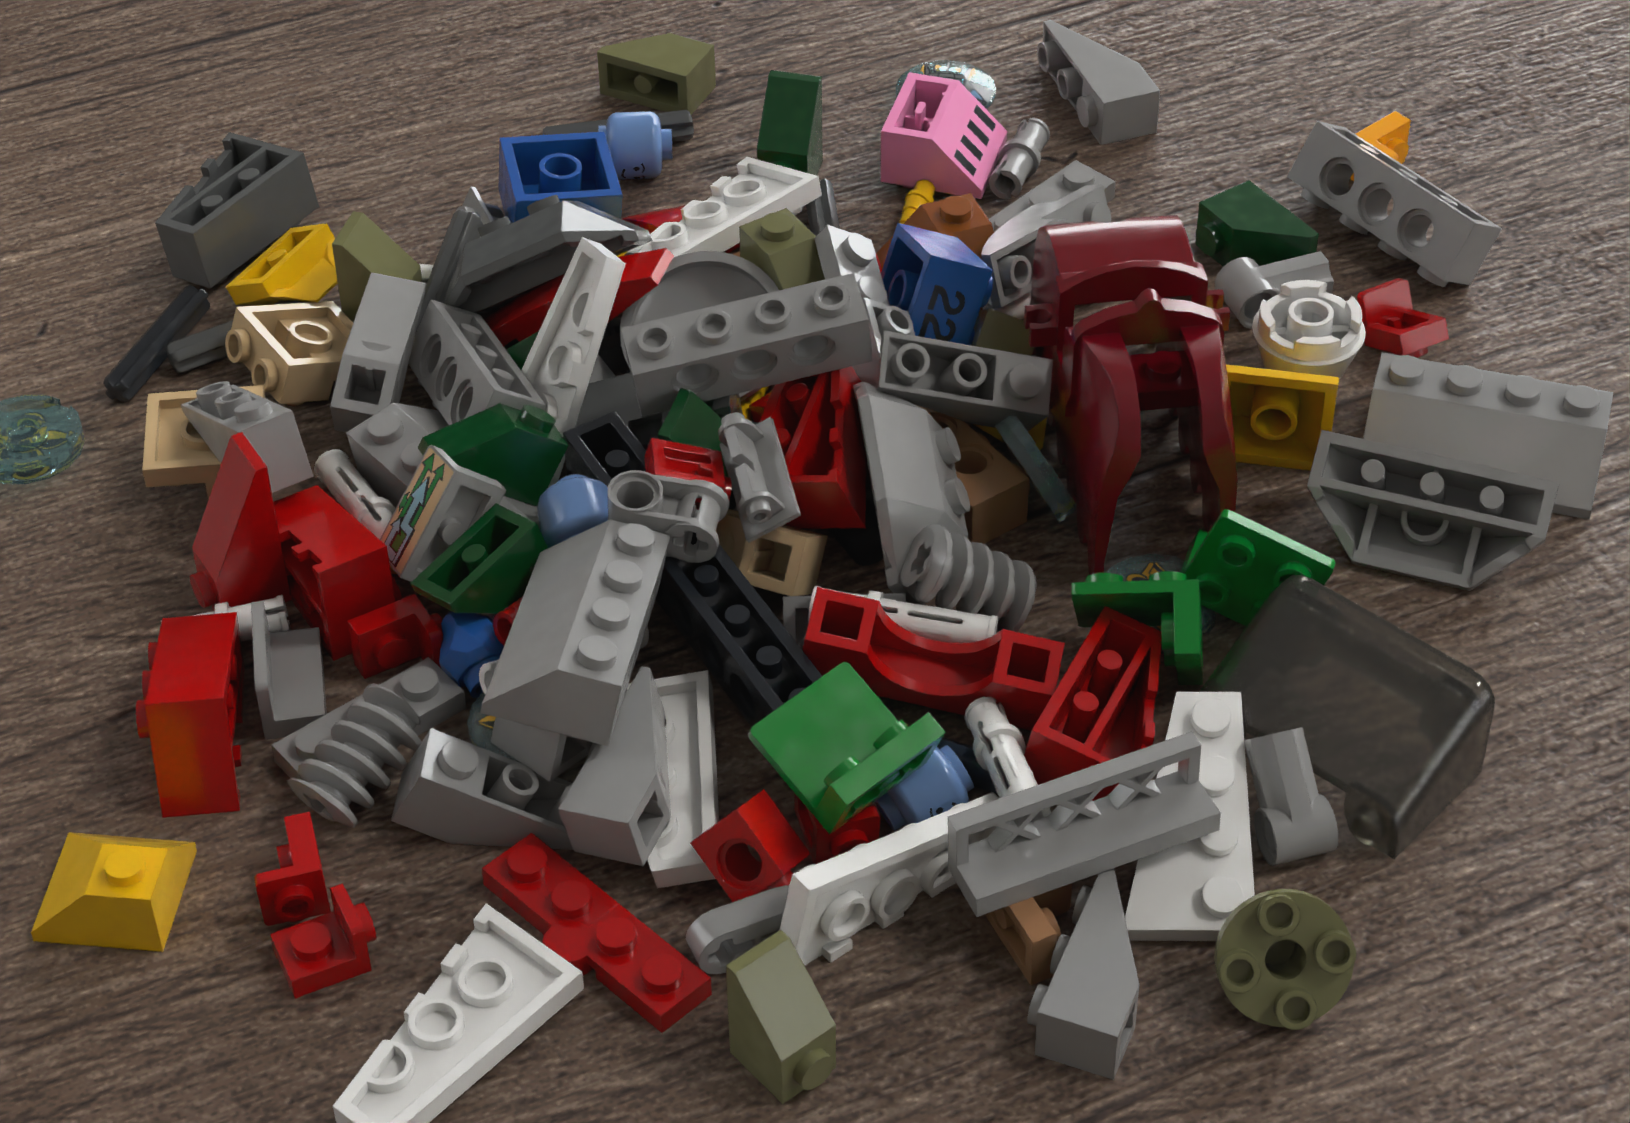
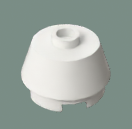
[1252,280,1366,379]

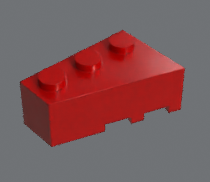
[759,366,867,529]
[274,485,402,661]
[1024,606,1162,801]
[136,612,245,818]

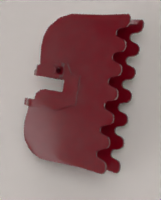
[1024,215,1238,575]

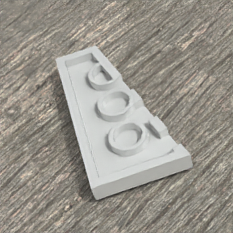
[624,157,822,258]
[521,237,626,489]
[627,670,719,888]
[1125,692,1255,941]
[780,792,999,966]
[333,903,584,1123]

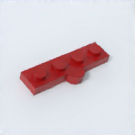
[482,833,712,1033]

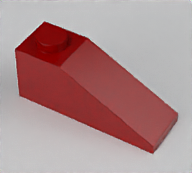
[190,432,291,611]

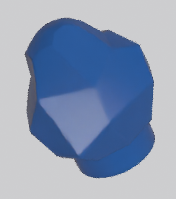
[439,611,504,698]

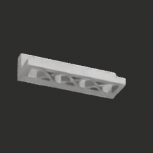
[947,731,1221,917]

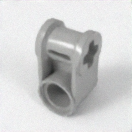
[608,470,729,563]

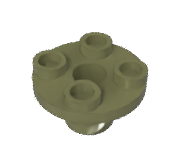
[1214,889,1356,1030]

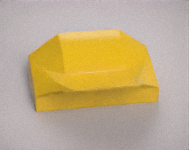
[226,223,338,306]

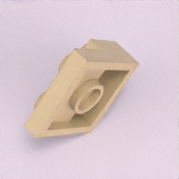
[225,301,353,406]
[142,385,265,500]

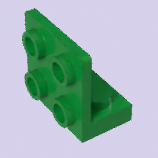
[1180,509,1336,644]
[1071,571,1203,685]
[748,662,946,835]

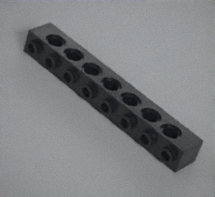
[563,411,822,727]

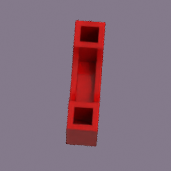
[803,587,1065,731]

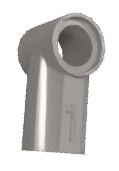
[1215,251,1334,329]
[1244,727,1338,866]

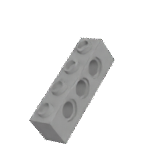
[1287,121,1502,287]
[621,273,872,416]
[409,299,547,426]

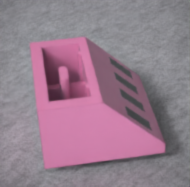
[881,72,1007,199]

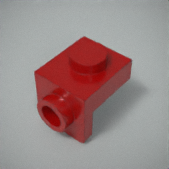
[1357,278,1449,358]

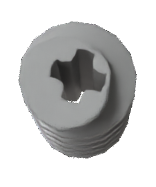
[900,524,1037,632]
[286,683,422,828]

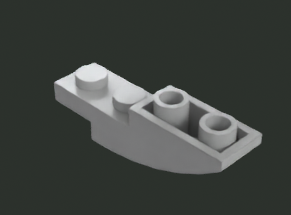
[981,185,1111,308]
[814,225,926,408]

